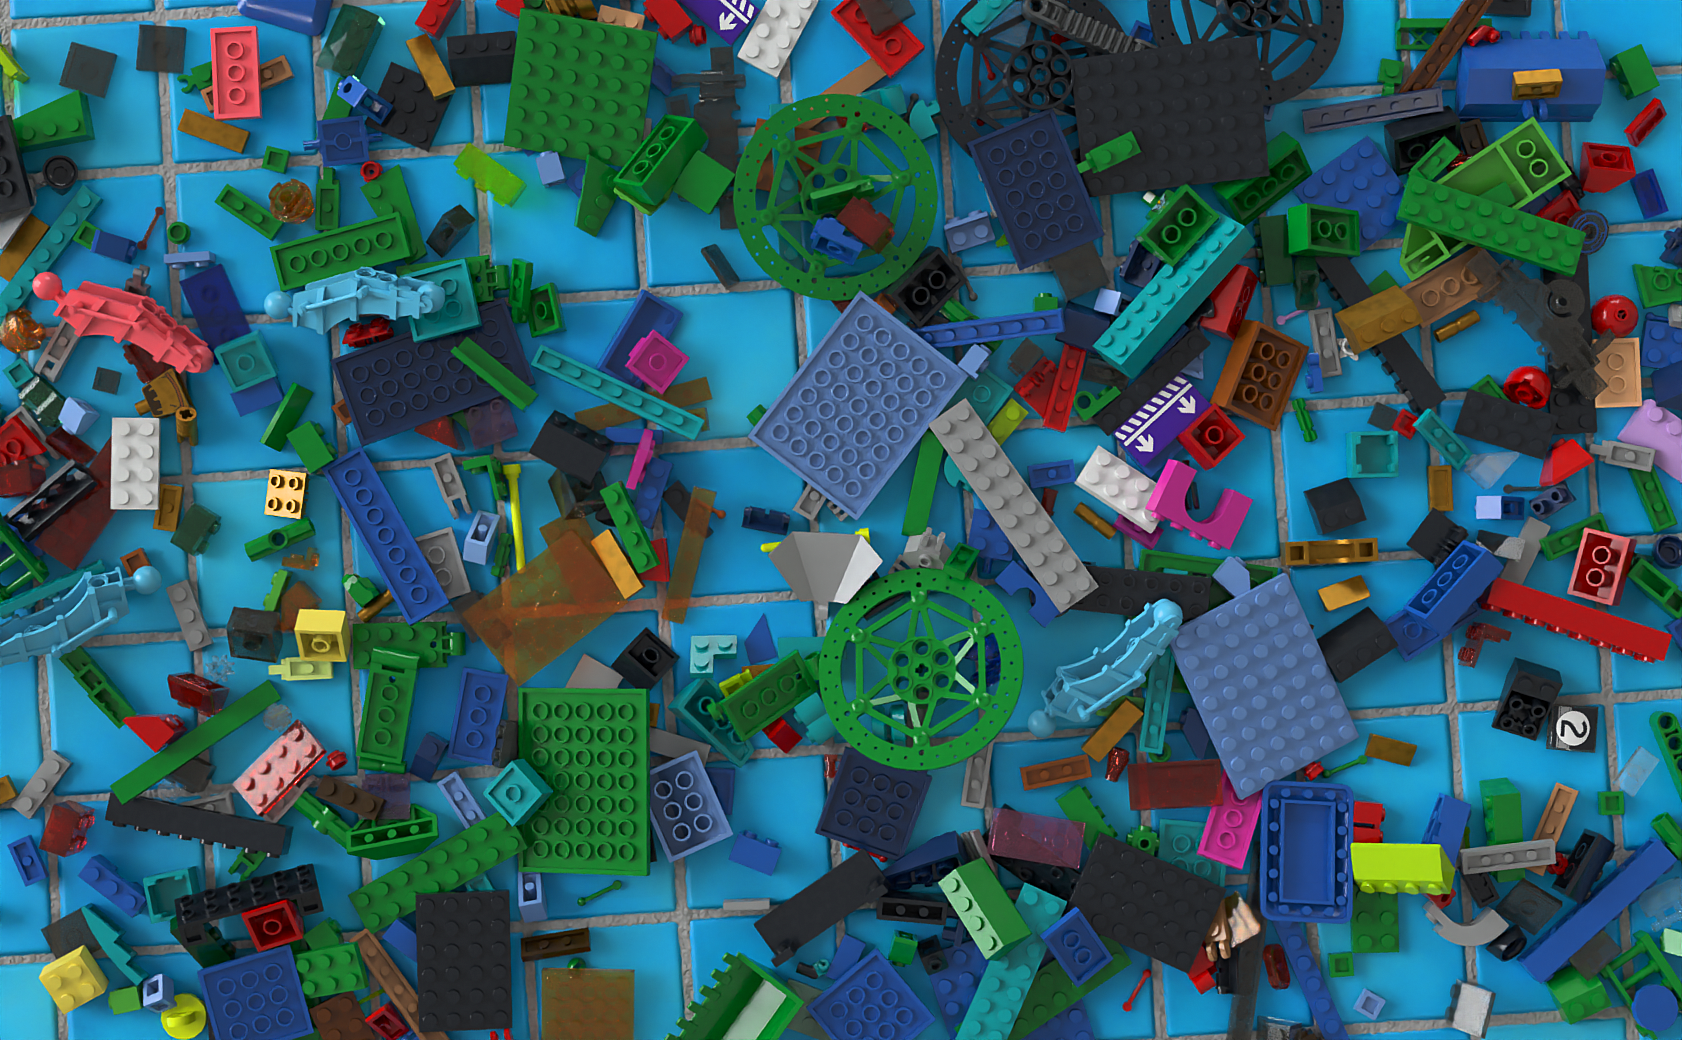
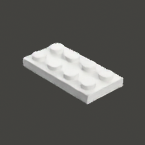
[737,0,820,79]
[110,418,161,510]
[1074,445,1160,534]

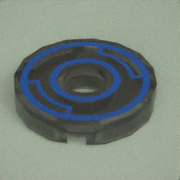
[1566,209,1609,255]

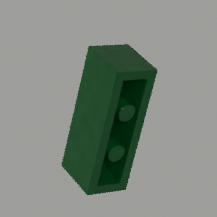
[1252,214,1294,288]
[170,916,236,969]

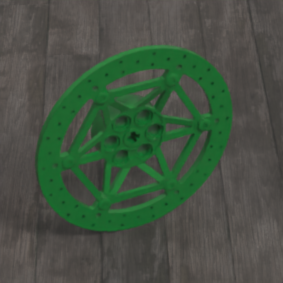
[733,94,938,301]
[819,568,1024,771]

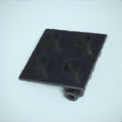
[1406,507,1469,568]

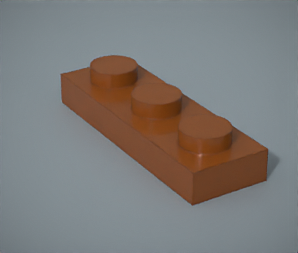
[1019,753,1092,791]

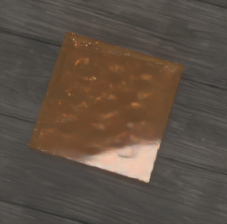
[541,968,635,1040]

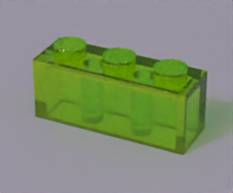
[453,142,527,208]

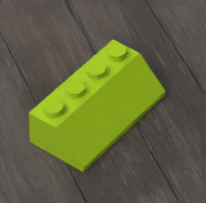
[1350,843,1455,895]

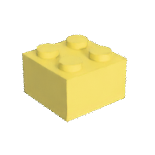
[294,609,351,662]
[39,945,109,1015]

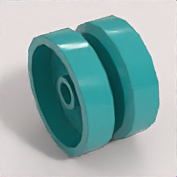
[871,704,907,750]

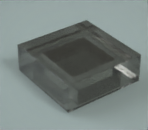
[664,94,692,118]
[92,367,122,395]
[1367,402,1398,431]

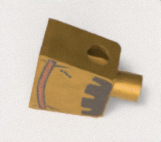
[135,368,196,419]

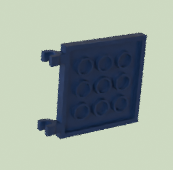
[815,744,932,861]

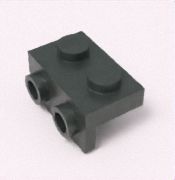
[492,719,519,769]

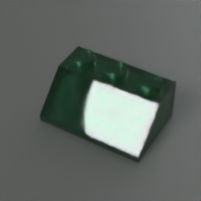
[316,3,385,81]

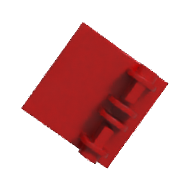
[342,317,394,348]
[1013,356,1057,419]

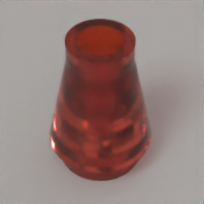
[1105,746,1130,782]

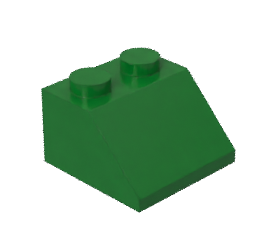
[1545,959,1612,1025]

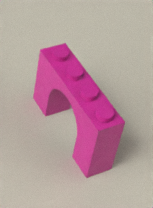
[1145,459,1253,551]

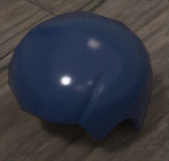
[1652,535,1682,570]

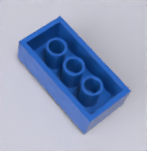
[1403,540,1504,637]

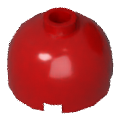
[1591,294,1639,339]
[1503,366,1552,409]

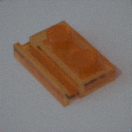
[1224,891,1262,949]

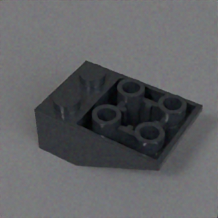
[1491,657,1563,741]

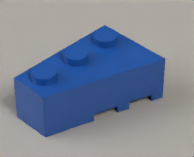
[1421,793,1472,867]

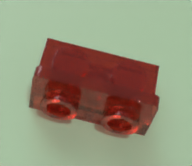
[122,343,175,384]

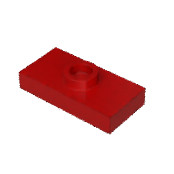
[1624,98,1667,147]

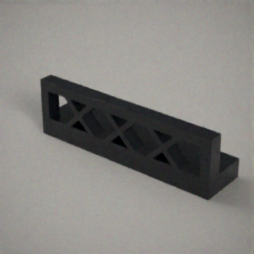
[3,458,98,542]

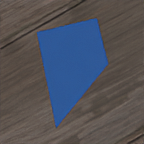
[744,613,777,664]

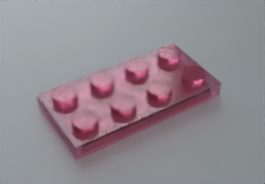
[986,808,1086,869]

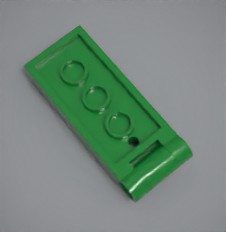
[356,646,421,764]

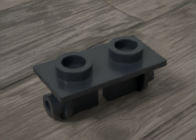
[1215,947,1239,994]

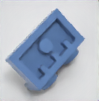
[943,210,995,254]

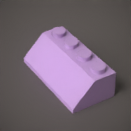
[1617,399,1682,484]

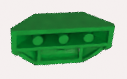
[346,803,439,860]

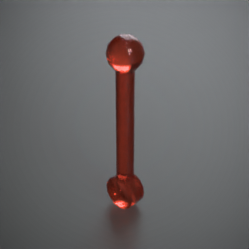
[137,207,164,250]

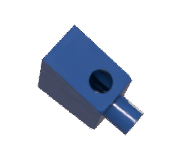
[337,76,393,125]

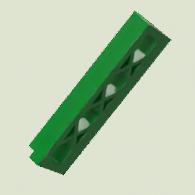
[1395,18,1492,51]
[451,337,539,413]

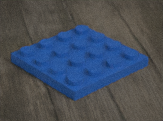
[1293,135,1405,260]
[197,943,314,1040]
[806,947,936,1040]

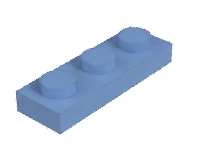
[436,770,488,829]

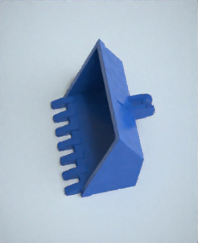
[1455,31,1606,122]

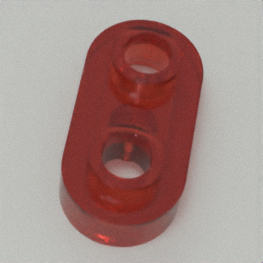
[1262,944,1290,990]

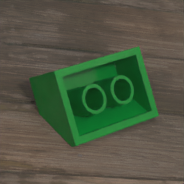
[1134,184,1220,267]

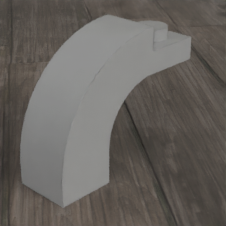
[1422,901,1509,946]

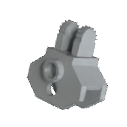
[902,527,952,570]

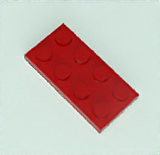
[830,0,925,79]

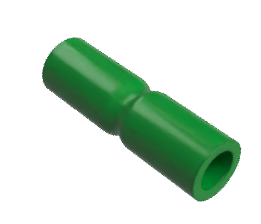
[359,757,407,775]

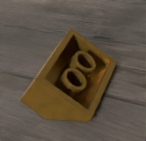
[1334,285,1423,355]

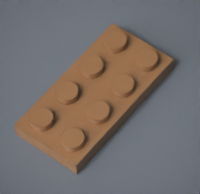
[1400,246,1502,329]

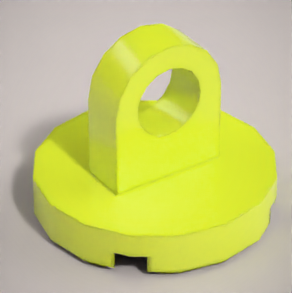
[161,993,208,1040]

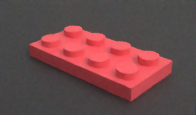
[210,26,262,121]

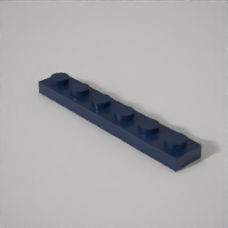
[1302,86,1444,134]

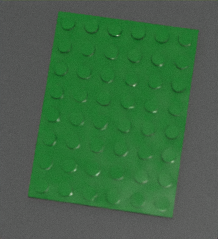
[518,687,650,876]

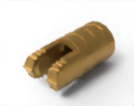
[175,407,198,447]

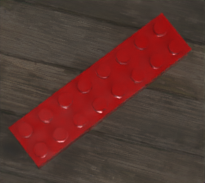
[1476,577,1672,664]

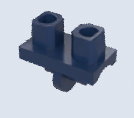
[1659,227,1682,268]
[1529,480,1577,521]
[942,904,972,947]

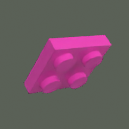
[626,428,655,490]

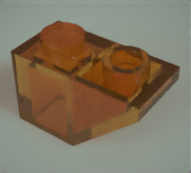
[281,581,322,632]

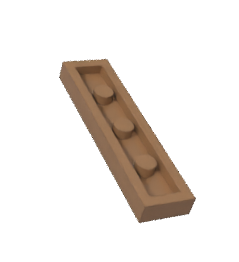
[200,55,295,113]
[1525,782,1579,876]

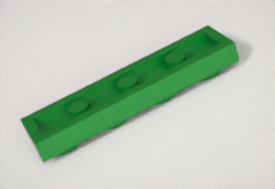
[600,480,661,574]

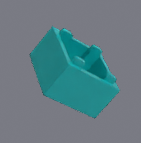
[214,329,279,393]
[1346,431,1399,479]
[482,759,554,827]
[142,866,200,924]

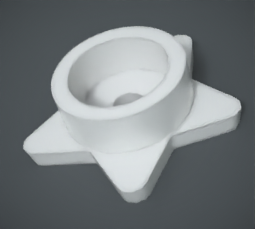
[1337,338,1358,361]

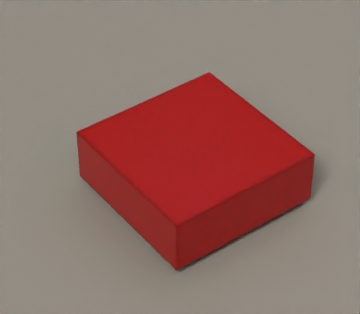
[1390,408,1418,440]

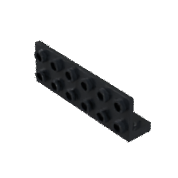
[1068,561,1211,622]
[982,803,1080,902]
[754,848,891,968]
[174,863,324,948]

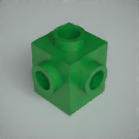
[1126,825,1160,856]

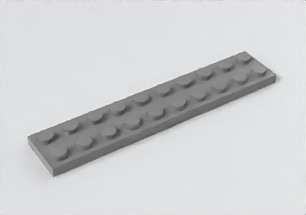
[928,398,1099,613]

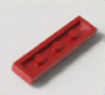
[1042,344,1087,433]

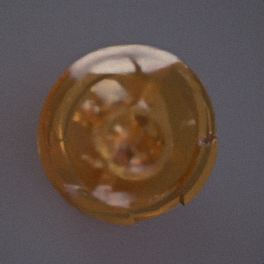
[268,179,314,225]
[0,308,46,354]

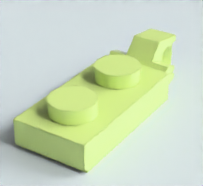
[268,657,334,681]

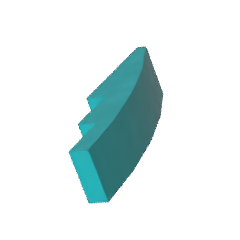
[81,903,149,986]

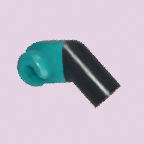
[796,959,830,979]

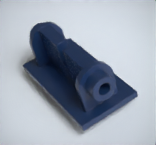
[741,505,790,536]

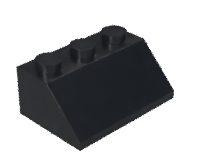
[446,31,517,88]
[1384,105,1461,176]
[882,246,967,328]
[529,410,615,485]
[1316,606,1399,683]
[1550,829,1616,905]

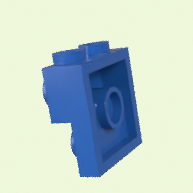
[810,217,864,266]

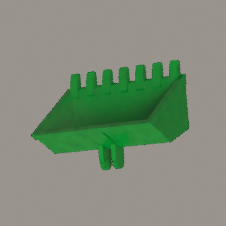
[664,952,804,1040]

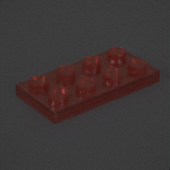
[233,719,327,817]
[1127,759,1223,811]

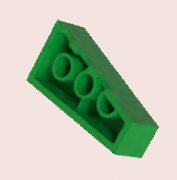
[13,90,95,153]
[1479,778,1526,883]

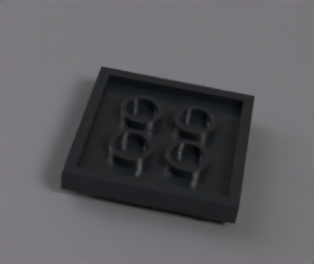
[365,62,454,152]

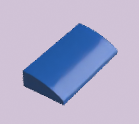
[596,289,683,389]

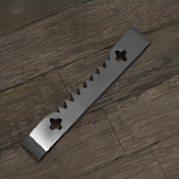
[1021,0,1158,55]

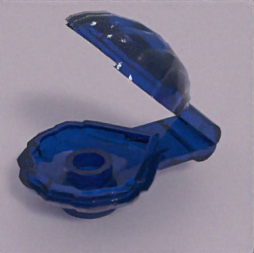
[958,634,1013,688]

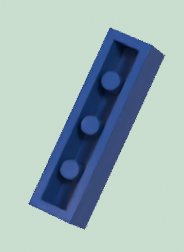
[605,427,664,445]

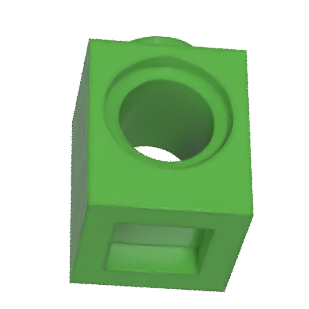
[108,983,144,1015]

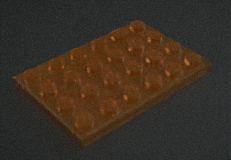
[462,529,629,687]

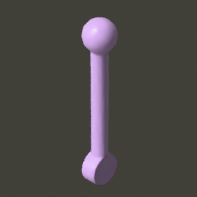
[1276,299,1321,325]

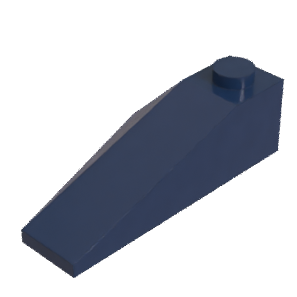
[882,830,970,891]

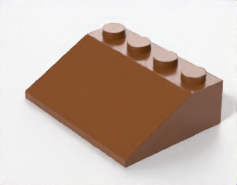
[1209,319,1309,432]

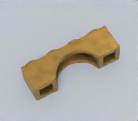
[1280,538,1379,565]

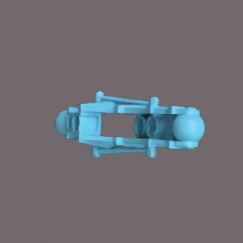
[264,266,445,335]
[0,566,162,667]
[1028,599,1183,738]

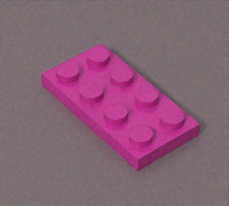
[1196,768,1263,870]

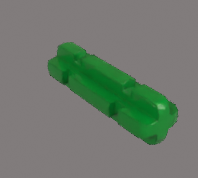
[1292,398,1318,442]
[491,533,514,578]

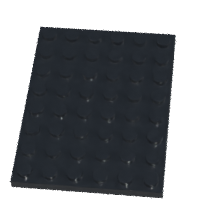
[1071,35,1270,197]

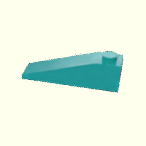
[667,678,755,768]

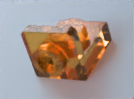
[281,547,320,571]

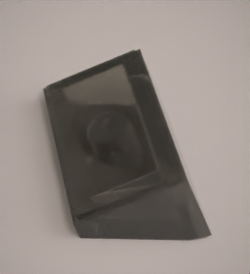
[701,244,740,290]
[1475,530,1525,562]
[1569,930,1622,981]

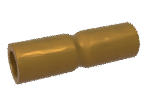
[1433,310,1480,343]
[1073,502,1117,540]
[357,589,395,623]

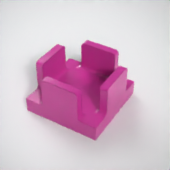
[625,330,690,394]

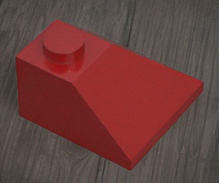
[1579,142,1636,193]
[1539,438,1594,487]

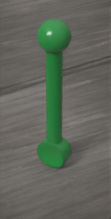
[1322,755,1368,779]
[577,880,622,906]

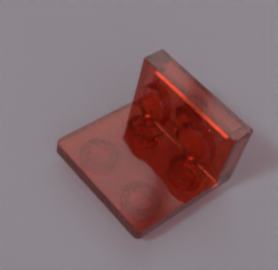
[1458,622,1512,668]

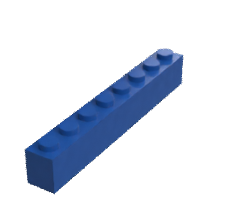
[1516,837,1677,983]

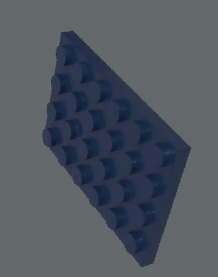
[967,108,1105,271]

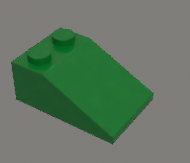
[1288,203,1360,257]

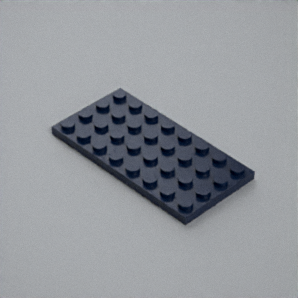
[330,298,536,447]

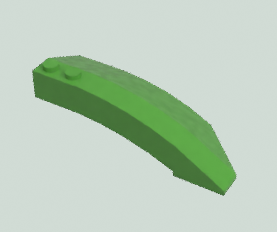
[1399,116,1572,281]

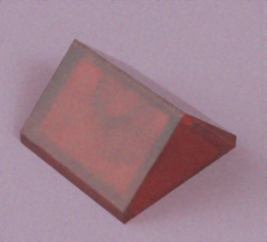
[414,415,466,452]

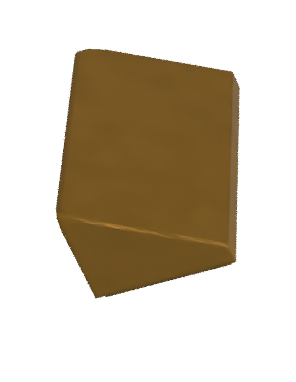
[1511,69,1563,100]
[1317,575,1371,612]
[1364,733,1417,767]

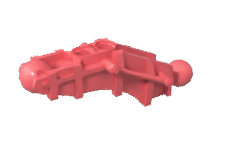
[32,272,214,374]

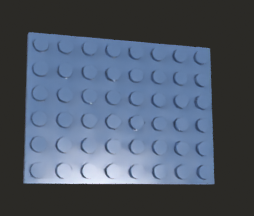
[748,290,969,521]
[1168,573,1359,800]

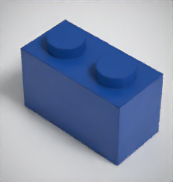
[728,830,782,876]

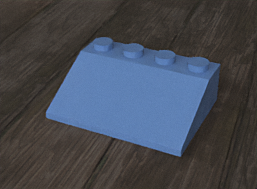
[650,750,733,863]

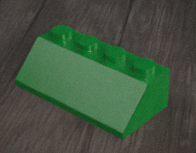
[613,114,708,206]
[1212,131,1313,226]
[938,857,1033,961]

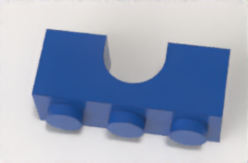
[634,457,674,529]
[993,560,1059,628]
[77,854,147,918]

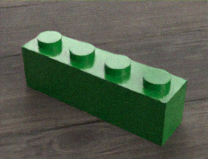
[1055,784,1119,851]

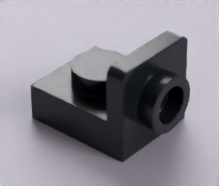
[917,935,949,975]

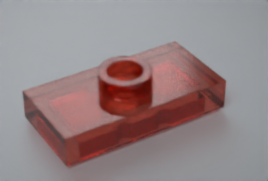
[45,425,98,466]

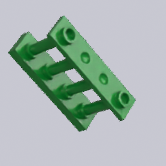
[0,512,50,603]
[1595,930,1682,1040]

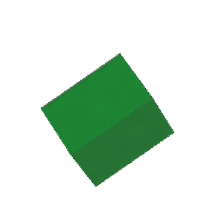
[528,283,567,338]

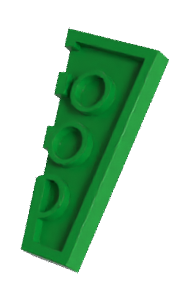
[360,164,428,265]

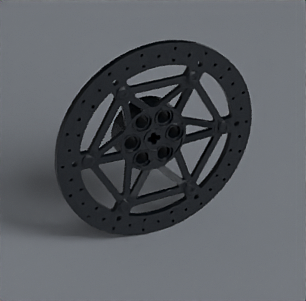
[935,0,1124,171]
[1147,0,1344,107]

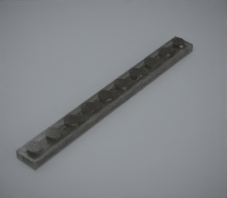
[1226,840,1268,1040]

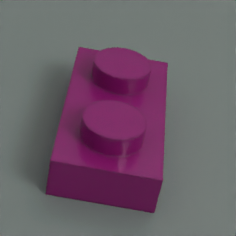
[1112,514,1164,550]

